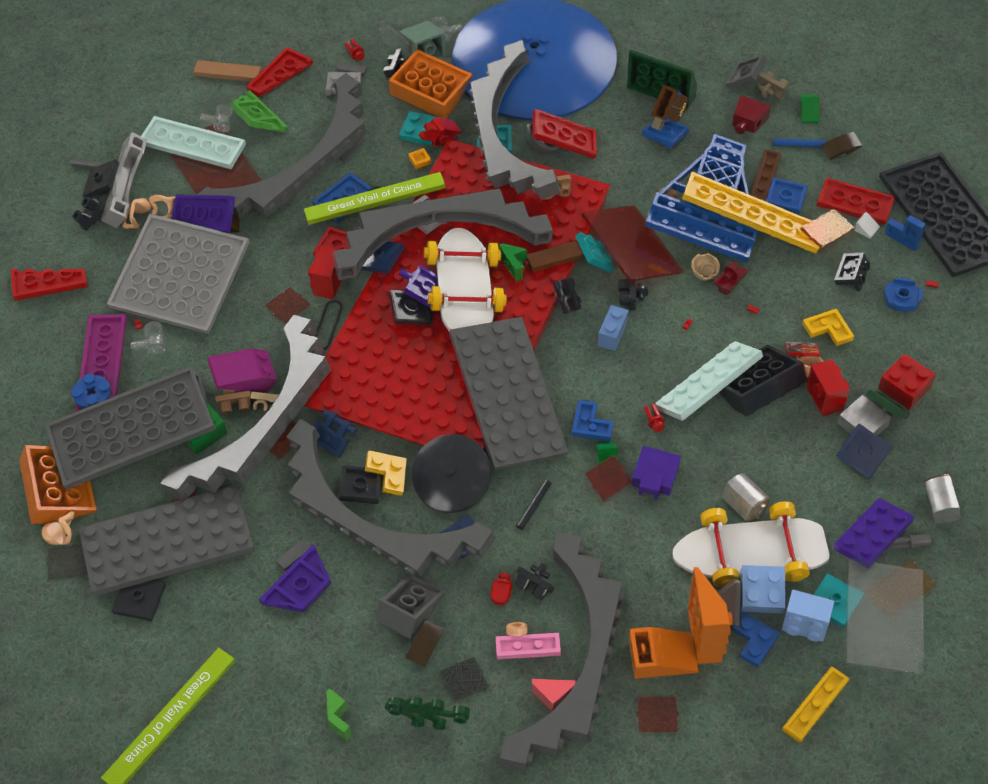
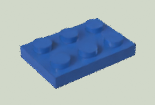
[312,172,371,224]

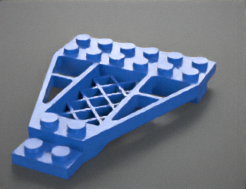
[645,134,758,262]

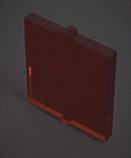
[266,287,310,324]
[585,455,632,501]
[636,697,679,732]

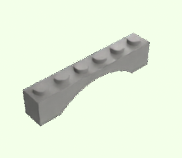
[101,132,147,228]

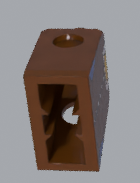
[651,85,688,122]

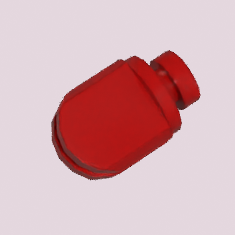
[344,38,365,61]
[643,403,665,432]
[490,573,512,606]

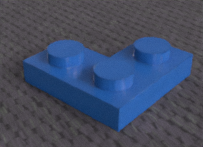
[885,215,926,251]
[572,400,614,442]
[732,612,780,668]

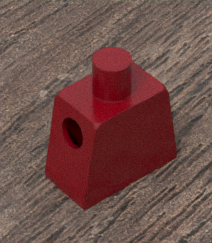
[732,95,771,134]

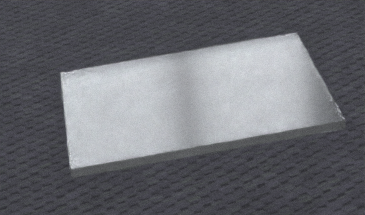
[846,559,924,675]

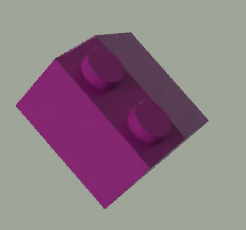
[207,348,277,393]

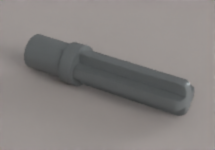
[886,534,931,551]

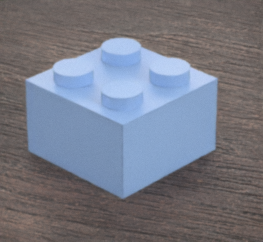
[740,565,785,614]
[782,589,834,642]

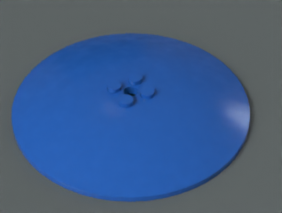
[452,0,617,120]

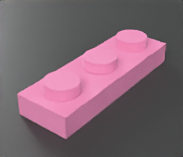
[496,633,561,660]

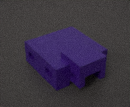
[631,446,681,500]

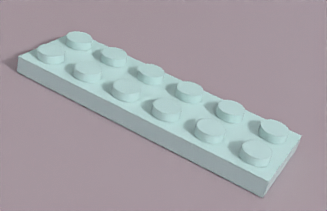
[141,116,246,169]
[655,341,763,421]

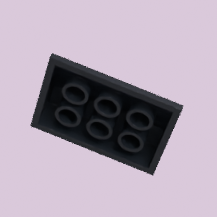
[719,345,807,416]

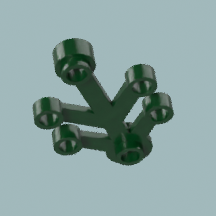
[385,696,470,730]

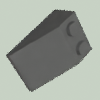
[375,575,446,639]

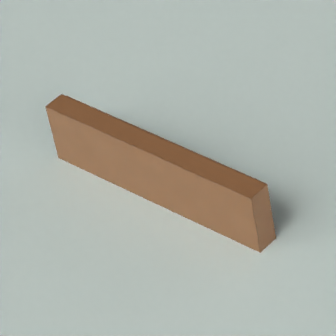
[193,60,262,82]

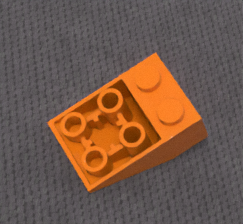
[628,627,698,679]

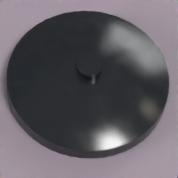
[412,434,491,513]

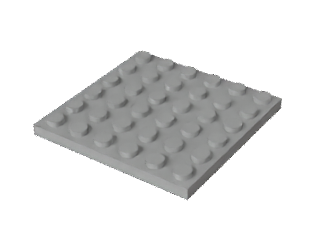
[107,214,250,334]

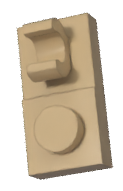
[251,392,279,411]

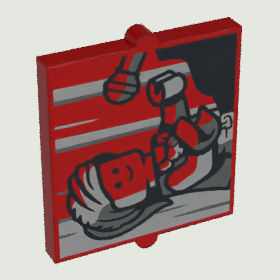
[785,342,820,357]

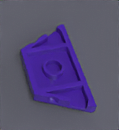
[259,545,331,612]

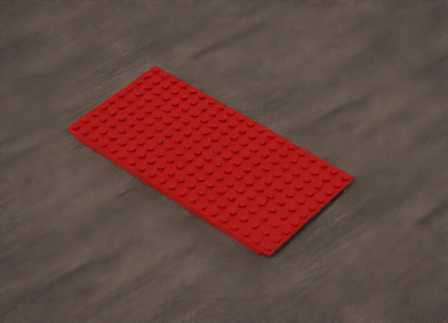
[304,139,611,453]

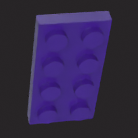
[172,194,235,233]
[833,498,914,569]

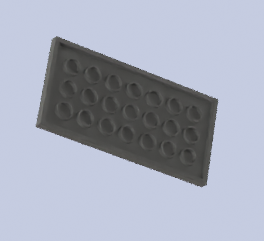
[449,317,568,471]
[45,366,216,490]
[79,485,255,597]

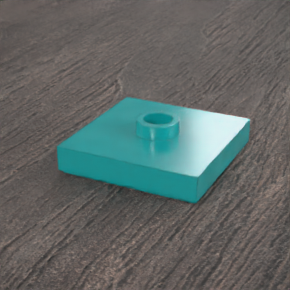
[813,573,864,628]

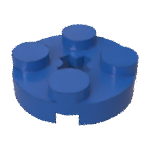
[884,278,923,311]
[71,373,112,409]

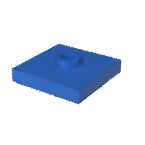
[642,121,689,148]
[766,178,808,215]

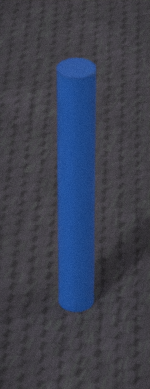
[774,139,826,147]

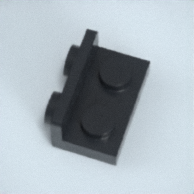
[834,253,870,291]

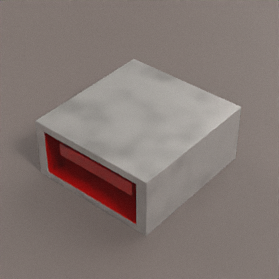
[837,395,891,435]

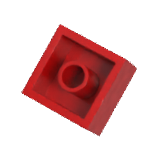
[308,245,342,300]
[878,353,936,410]
[806,359,850,417]

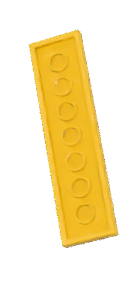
[682,172,825,254]

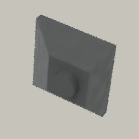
[718,578,741,626]

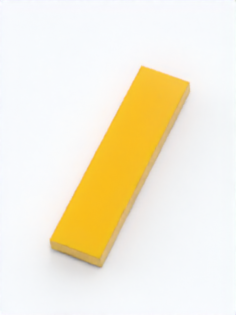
[782,666,850,743]

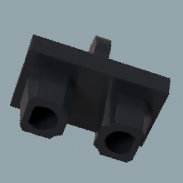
[383,49,408,78]
[72,196,104,231]
[618,273,648,310]
[553,277,582,314]
[515,563,555,600]

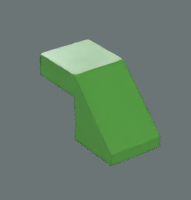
[327,688,352,741]

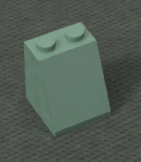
[399,21,446,58]

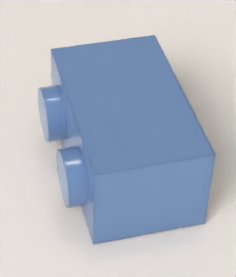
[598,305,629,351]

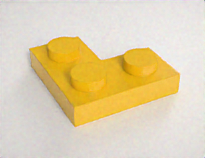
[802,309,854,346]
[365,450,406,495]

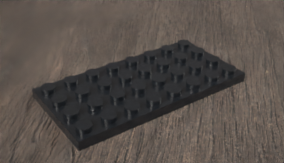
[879,152,988,277]

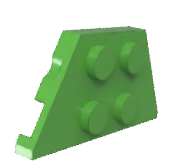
[231,91,288,132]

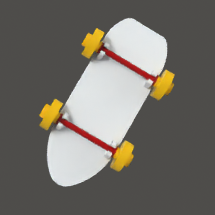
[424,228,507,331]
[672,502,829,588]

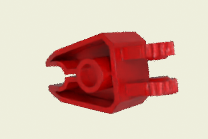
[419,117,462,147]

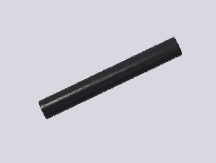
[516,479,552,530]

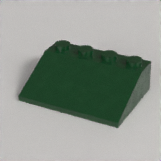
[627,49,697,109]

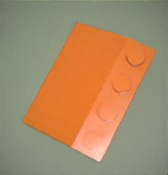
[388,49,472,119]
[19,445,96,524]
[687,567,733,664]

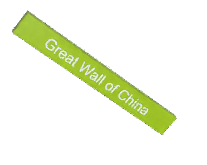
[304,172,445,225]
[101,647,236,784]

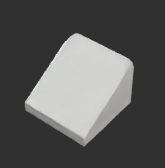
[855,212,880,239]

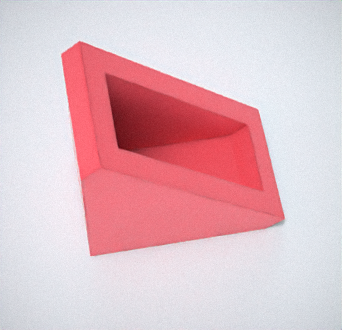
[532,679,575,711]

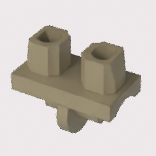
[757,71,789,100]

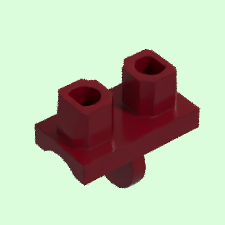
[714,261,748,295]

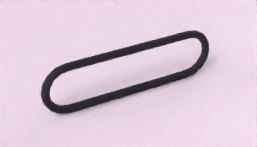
[314,300,343,350]

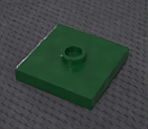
[866,389,910,419]

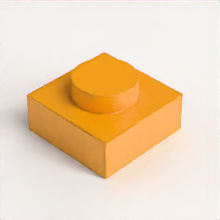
[408,148,431,170]

